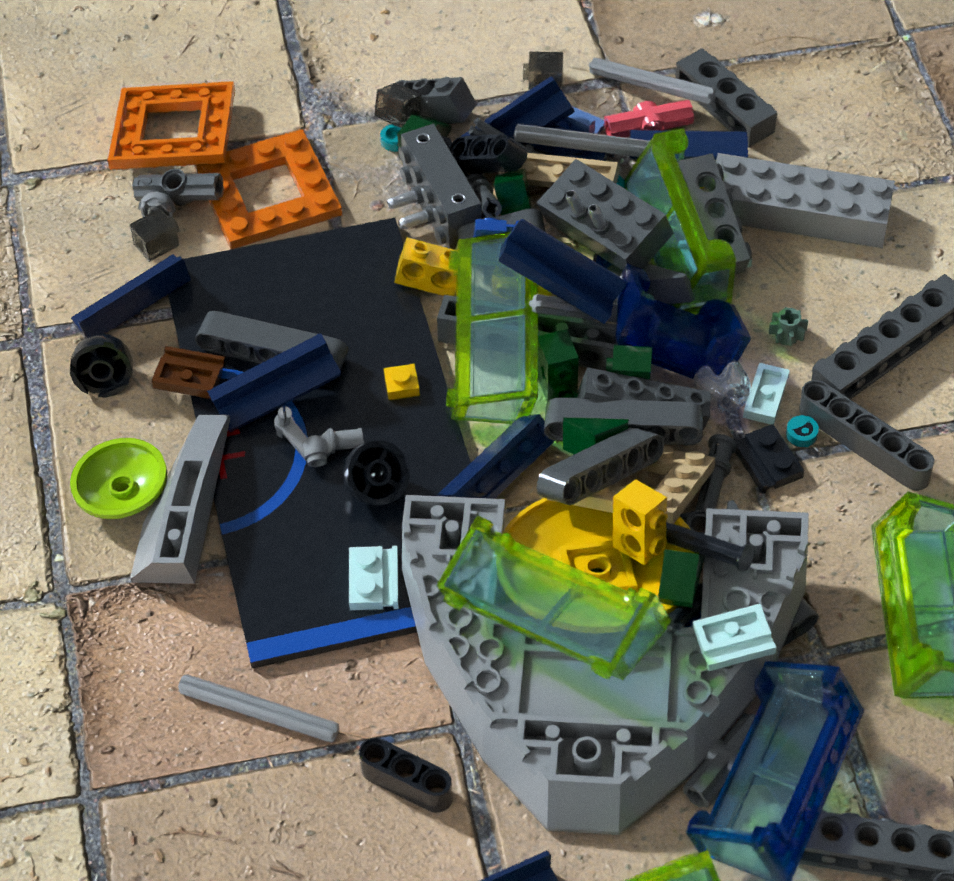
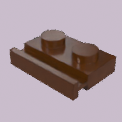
[151,346,226,399]

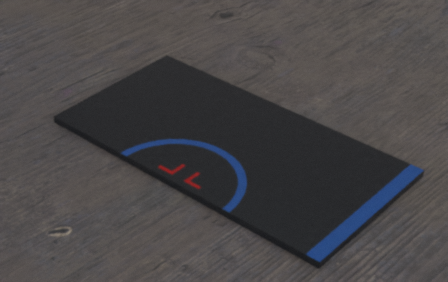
[168,217,509,669]

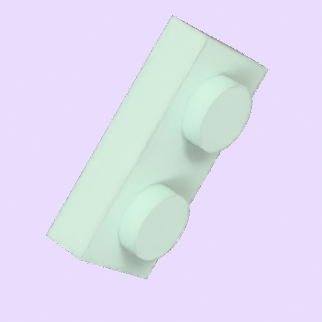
[743,363,790,425]

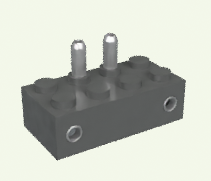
[387,124,482,251]
[537,159,674,278]

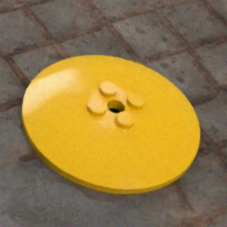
[496,498,698,635]

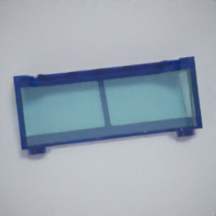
[686,661,865,881]

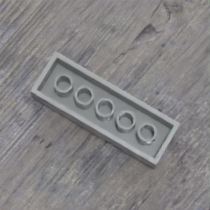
[709,153,895,248]

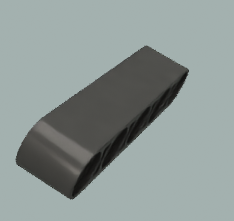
[195,311,349,371]
[799,380,934,491]
[544,398,703,446]
[537,427,664,505]

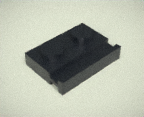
[734,424,804,494]

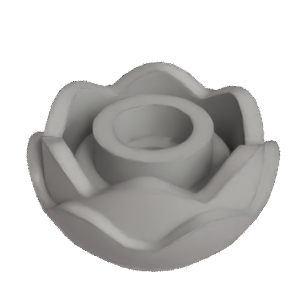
[138,192,176,222]

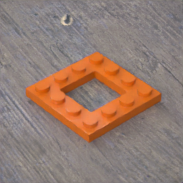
[107,81,235,170]
[194,129,342,249]

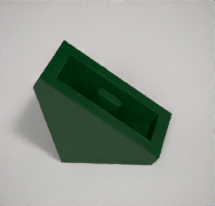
[494,169,532,215]
[563,417,629,455]
[658,549,704,608]

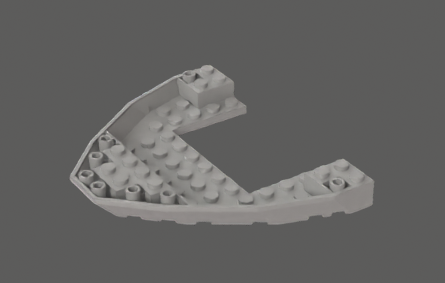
[402,495,809,835]

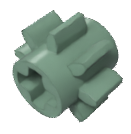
[769,307,808,346]

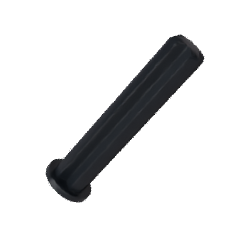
[666,522,754,572]
[661,583,703,634]

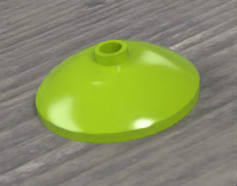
[70,438,167,519]

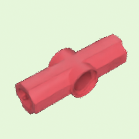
[604,100,694,138]

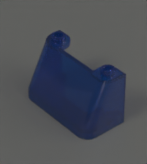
[616,263,751,386]

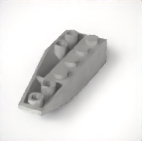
[130,415,230,584]

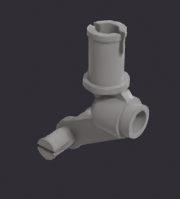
[274,407,364,467]

